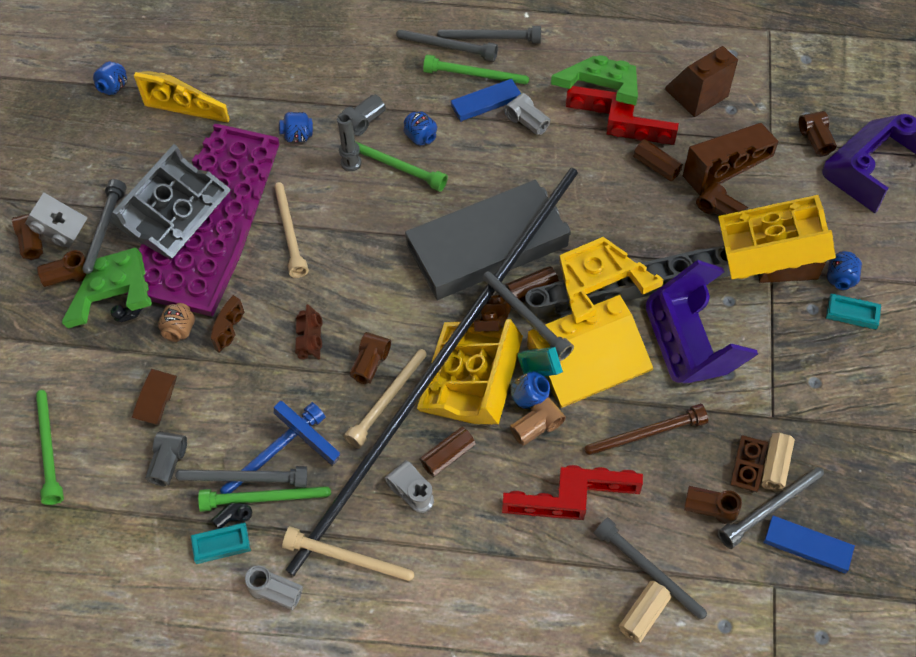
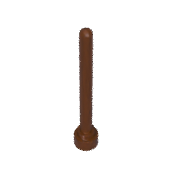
[584,403,708,455]

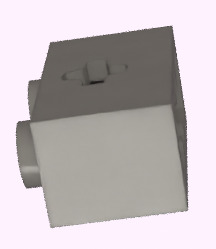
[25,192,87,248]

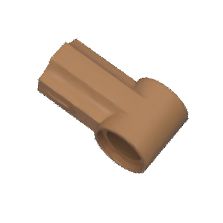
[510,397,566,446]

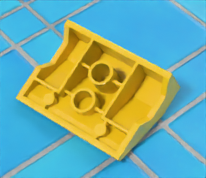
[718,195,836,279]
[527,295,653,408]
[417,319,523,424]

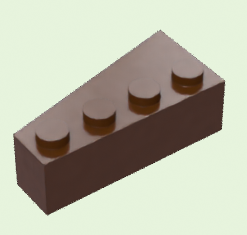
[682,123,779,195]

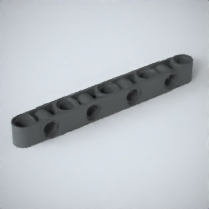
[525,245,730,320]

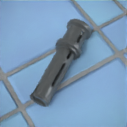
[337,112,362,171]

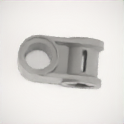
[385,460,434,513]

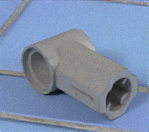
[504,93,551,135]
[245,565,303,611]

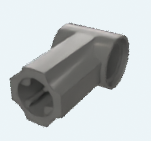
[342,94,386,136]
[145,431,187,487]

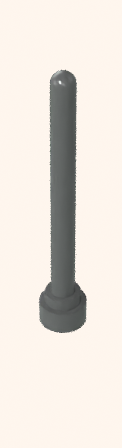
[437,26,541,43]
[396,30,498,62]
[83,179,127,274]
[483,272,574,361]
[175,466,307,488]
[718,467,824,549]
[594,517,707,619]

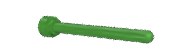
[423,54,529,84]
[355,141,448,192]
[36,390,64,505]
[198,487,331,512]

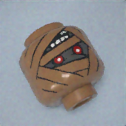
[158,303,195,342]

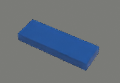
[451,79,521,121]
[273,401,340,466]
[764,516,855,574]

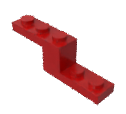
[566,86,679,145]
[502,465,643,520]

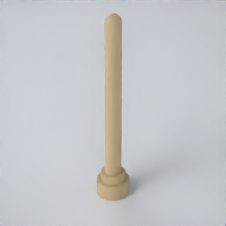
[274,182,309,278]
[344,349,427,449]
[282,526,414,581]

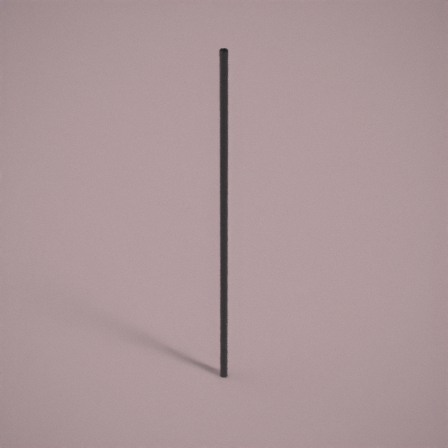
[285,168,578,576]

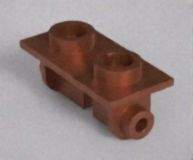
[295,304,323,360]

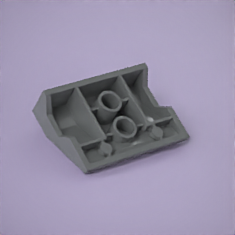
[110,144,231,260]

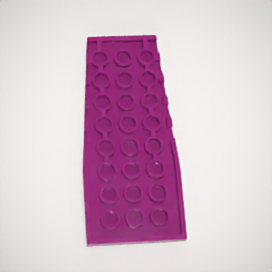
[124,123,280,317]

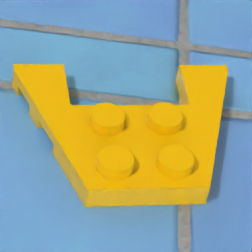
[559,237,663,324]

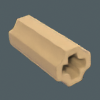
[760,432,795,492]
[619,581,671,643]

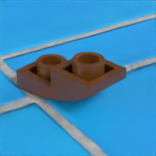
[211,295,245,353]
[474,295,511,332]
[132,369,177,425]
[730,435,768,493]

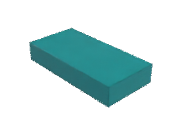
[826,293,881,330]
[517,347,563,376]
[191,523,251,564]

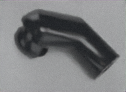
[110,305,143,323]
[211,503,252,529]

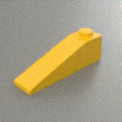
[134,71,230,123]

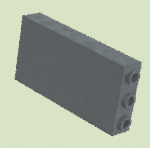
[405,179,571,300]

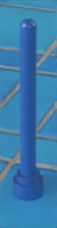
[220,402,326,494]

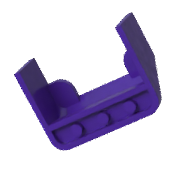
[822,114,916,213]
[646,260,758,384]

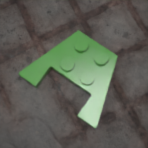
[551,55,638,106]
[62,247,152,328]

